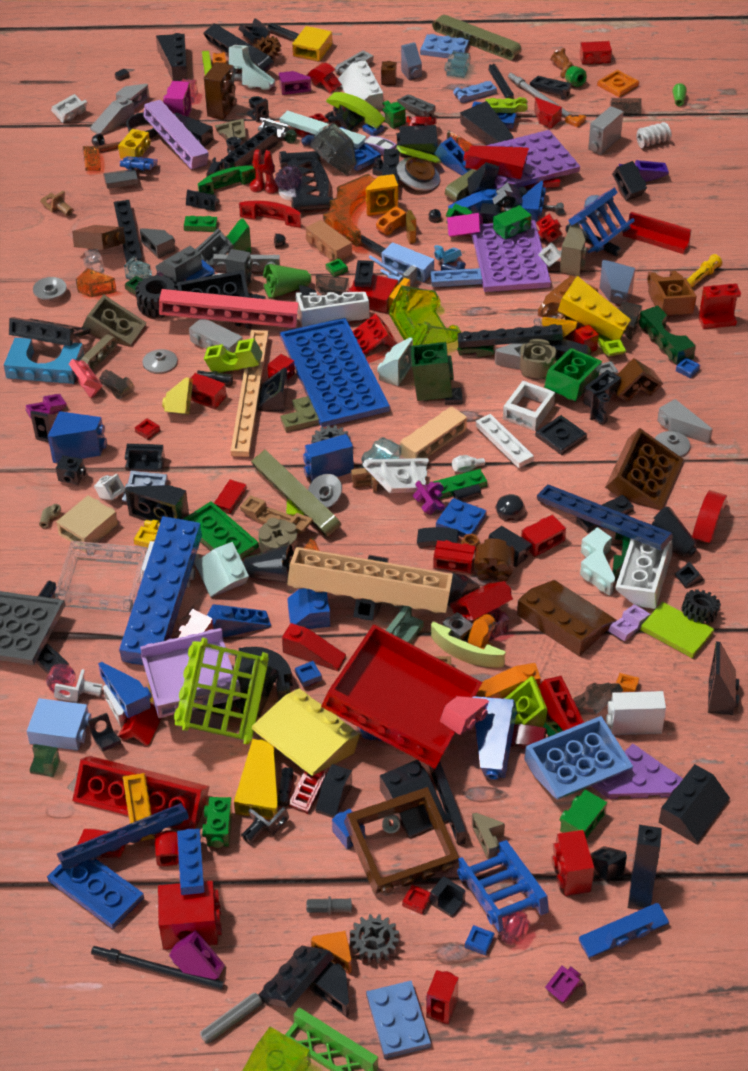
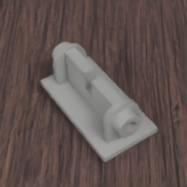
[258,118,291,139]

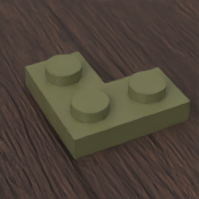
[280,396,320,432]

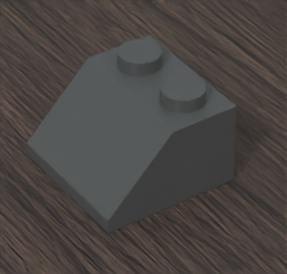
[155,246,203,284]

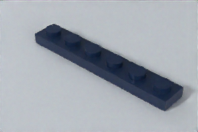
[56,803,189,870]

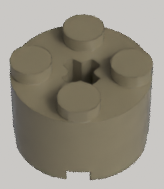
[520,339,556,379]
[258,518,298,553]

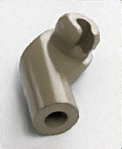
[39,504,61,528]

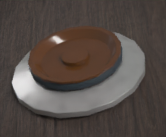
[396,157,440,191]

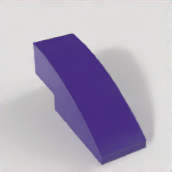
[619,160,669,182]

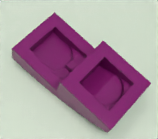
[25,393,67,420]

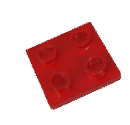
[352,313,398,356]

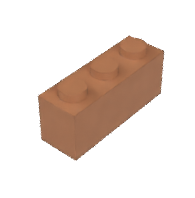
[306,220,352,261]

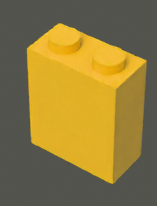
[292,26,333,62]

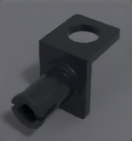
[241,807,289,844]

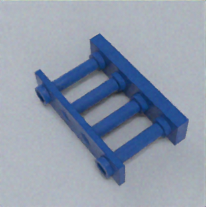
[568,187,635,254]
[457,840,549,932]

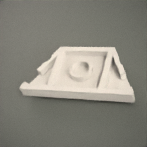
[363,458,429,493]

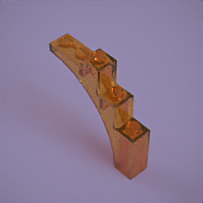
[323,174,375,247]

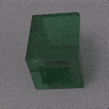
[29,744,60,777]

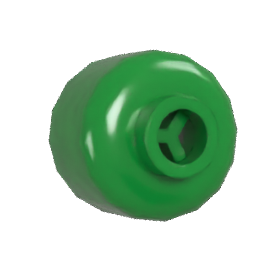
[565,66,587,87]

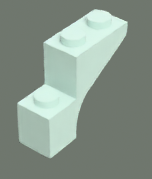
[229,45,275,90]
[580,528,615,596]

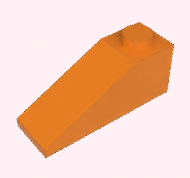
[477,663,541,699]

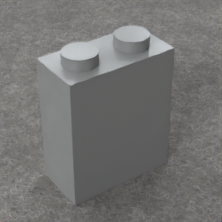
[588,106,624,155]

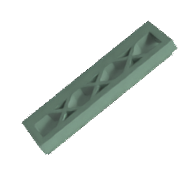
[386,606,424,644]

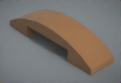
[240,495,313,534]

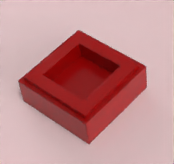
[134,418,160,440]
[402,885,430,915]

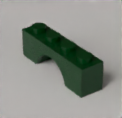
[639,305,696,365]

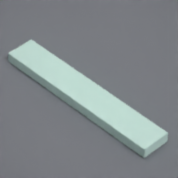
[280,110,366,149]

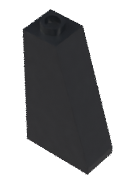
[460,101,514,145]
[627,824,662,910]

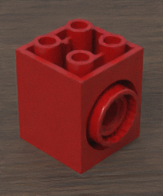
[158,881,222,950]

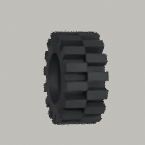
[681,589,721,624]

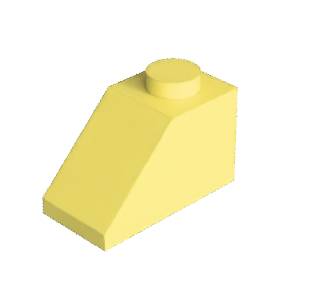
[162,377,193,415]

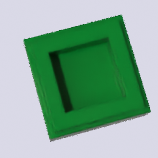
[325,258,348,277]

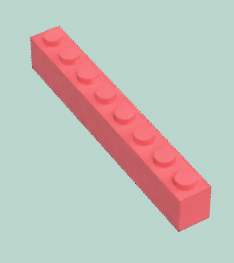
[159,289,298,328]

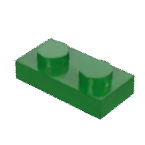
[184,215,218,232]

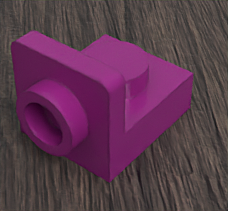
[545,965,584,1004]

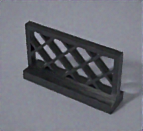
[9,317,91,346]

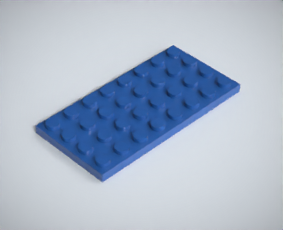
[280,318,390,427]

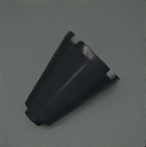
[649,506,698,558]
[242,545,295,583]

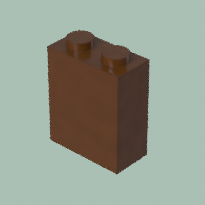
[72,225,125,250]

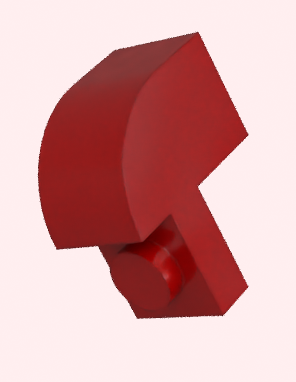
[307,63,342,93]

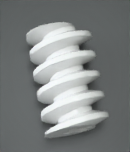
[636,122,672,148]

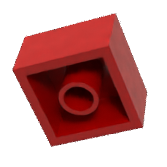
[551,830,594,896]

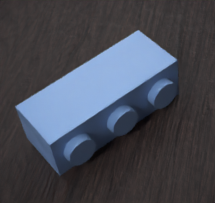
[382,242,434,283]

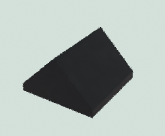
[257,367,288,412]

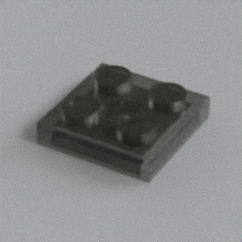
[573,682,623,714]

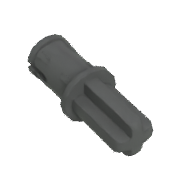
[306,896,352,915]

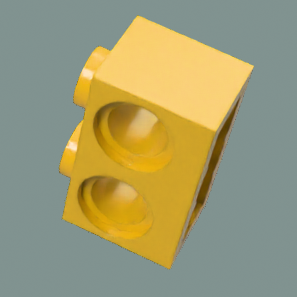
[118,129,151,159]

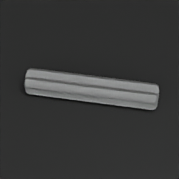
[200,993,262,1043]

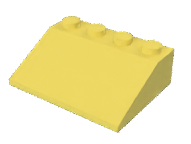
[252,688,360,776]

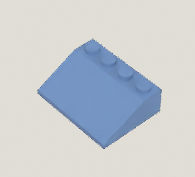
[524,716,633,800]

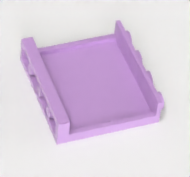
[140,628,241,718]

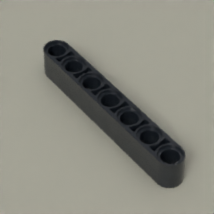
[203,23,275,73]

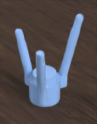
[369,255,402,285]

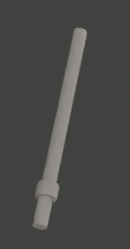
[508,73,572,117]

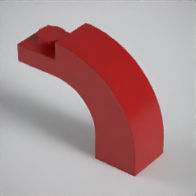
[692,490,728,543]

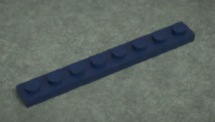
[537,484,673,551]

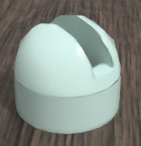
[382,815,400,833]

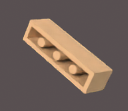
[400,406,467,459]

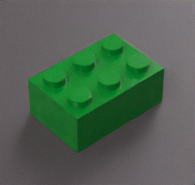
[544,348,602,401]

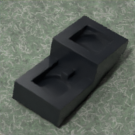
[417,527,459,548]

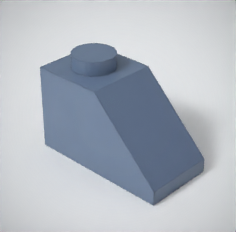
[401,42,422,80]

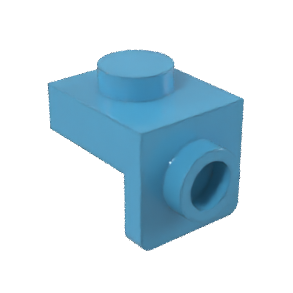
[434,245,462,263]

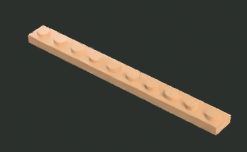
[231,330,269,457]

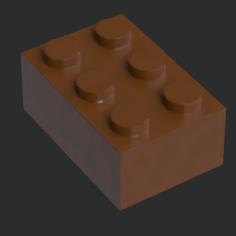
[204,62,237,120]

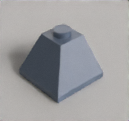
[599,260,635,306]

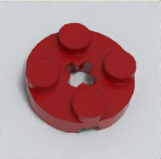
[406,116,437,126]

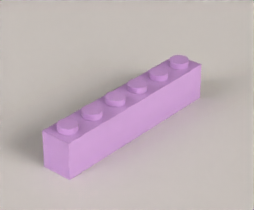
[144,100,209,170]

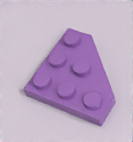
[592,744,683,799]

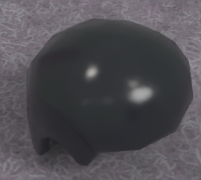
[495,494,526,521]

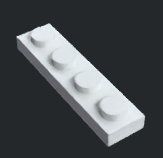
[476,414,534,468]

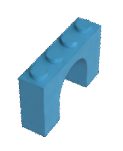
[3,337,84,384]

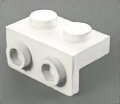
[51,94,88,123]

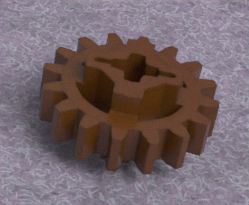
[253,35,282,60]

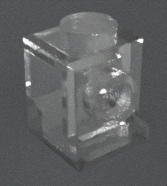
[83,249,104,276]

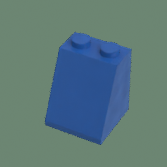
[48,411,107,463]

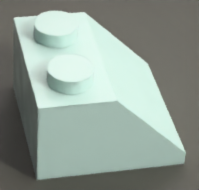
[377,338,413,386]
[194,542,249,598]

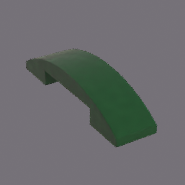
[612,533,631,582]

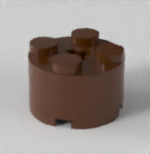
[474,539,515,582]

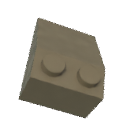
[560,223,587,276]
[82,294,147,347]

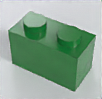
[493,205,532,240]
[559,790,607,839]

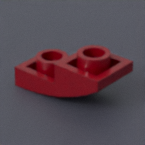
[511,724,547,750]

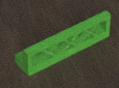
[283,1007,378,1071]

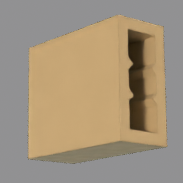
[56,495,118,551]

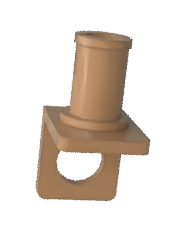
[40,190,73,216]

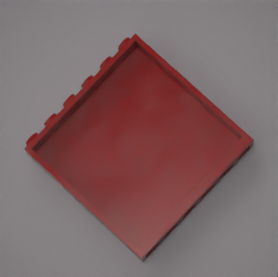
[321,624,483,769]

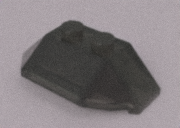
[310,123,357,176]

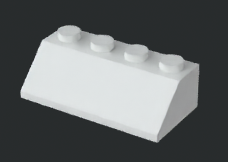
[338,61,383,109]
[616,539,673,609]

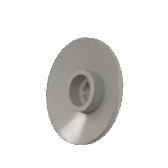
[33,277,67,300]
[143,349,177,374]
[655,431,690,457]
[308,474,342,508]

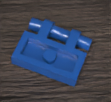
[120,156,158,171]

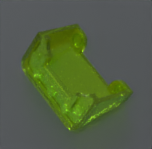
[389,285,461,346]

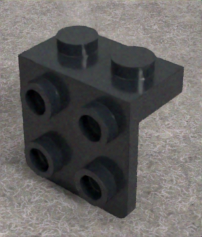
[324,106,365,131]

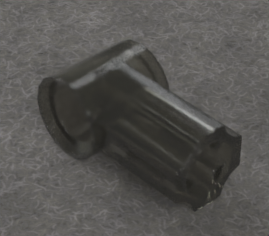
[99,369,135,400]

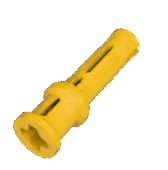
[687,254,723,287]

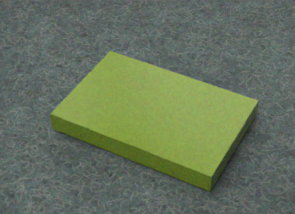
[641,601,714,658]

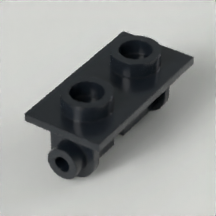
[186,189,220,211]
[590,388,610,425]

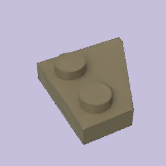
[215,119,247,143]

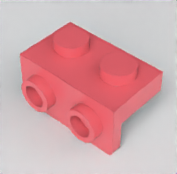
[69,359,103,398]

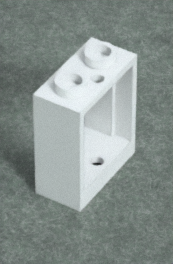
[503,381,555,431]

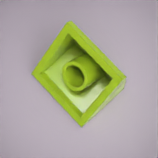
[504,676,547,728]

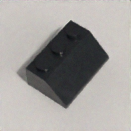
[658,764,730,844]

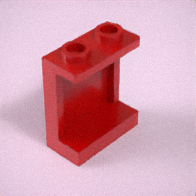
[699,283,741,329]

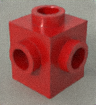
[536,213,563,243]

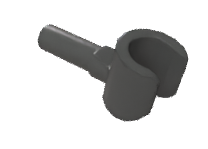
[543,202,565,215]

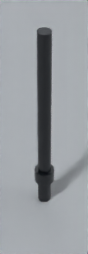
[91,946,225,991]

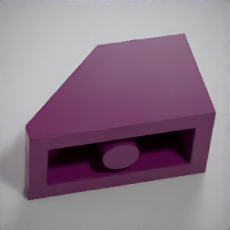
[279,71,311,95]
[169,930,225,979]

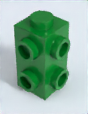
[202,797,233,848]

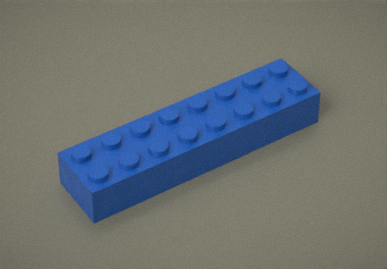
[119,516,202,666]

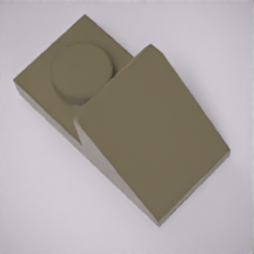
[472,813,505,860]

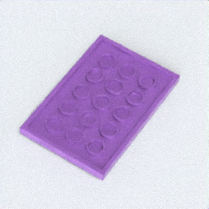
[487,130,581,191]
[472,220,551,292]

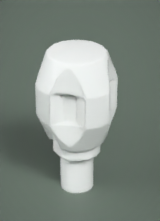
[452,455,485,473]

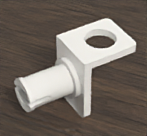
[54,669,103,703]

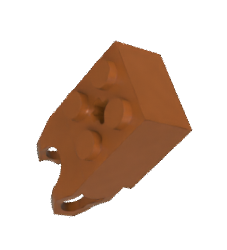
[647,271,697,316]
[538,275,598,321]

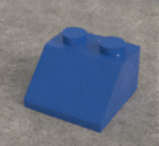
[287,588,330,629]

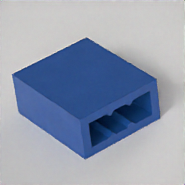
[303,434,354,483]

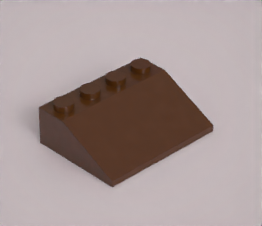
[605,428,684,510]
[517,580,617,657]

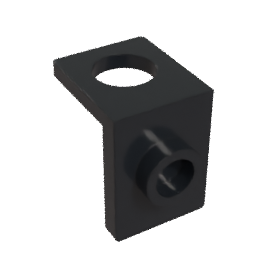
[246,98,269,122]
[88,713,122,752]

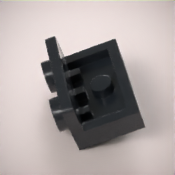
[238,18,271,44]

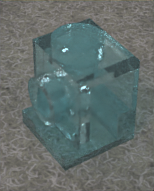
[124,256,152,280]

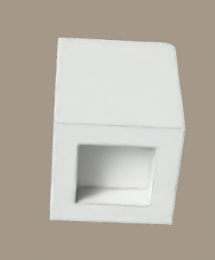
[538,242,562,267]

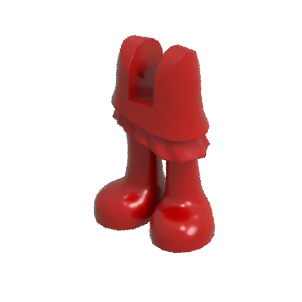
[250,150,279,194]

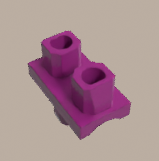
[413,480,445,515]

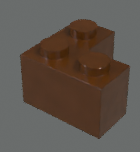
[615,358,663,402]

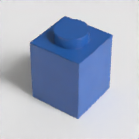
[332,809,365,849]

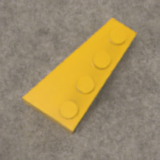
[558,276,631,340]

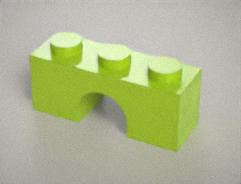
[204,338,263,373]

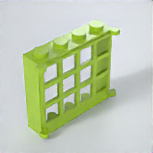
[174,637,269,745]

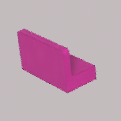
[447,213,483,237]

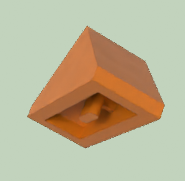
[311,931,352,974]

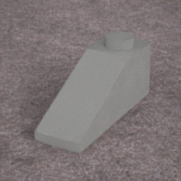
[90,96,135,135]
[657,399,713,443]

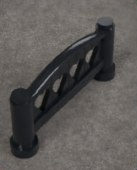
[279,151,334,212]

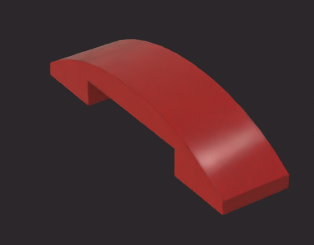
[239,200,301,228]

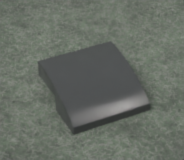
[103,168,138,189]

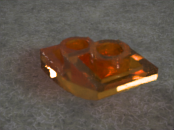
[83,146,101,171]

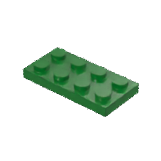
[181,501,259,559]

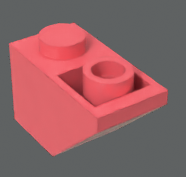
[440,696,489,735]

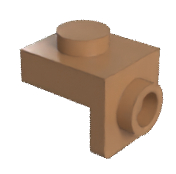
[351,468,380,492]

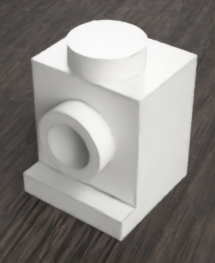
[94,474,125,500]

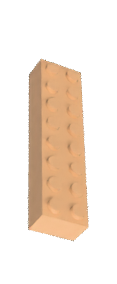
[287,547,453,613]

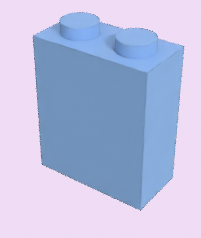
[26,698,91,750]

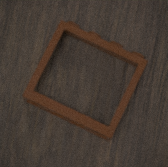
[344,787,459,894]

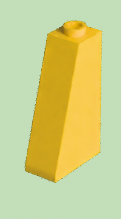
[234,739,278,820]

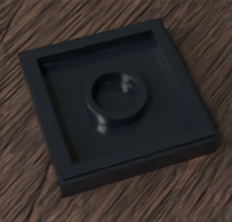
[535,415,587,455]

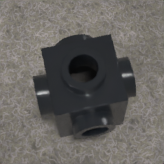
[56,455,87,485]

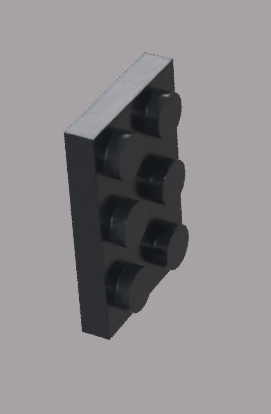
[258,945,334,1008]

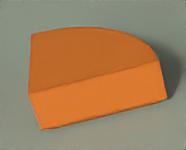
[565,114,586,127]

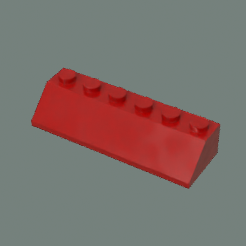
[72,756,210,830]

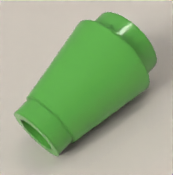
[672,83,687,106]

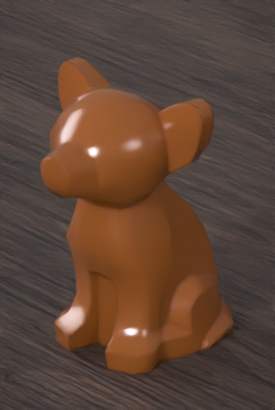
[550,48,574,78]

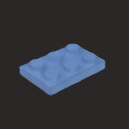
[420,34,469,60]
[366,980,431,1059]

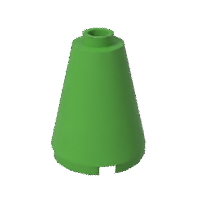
[263,264,311,298]

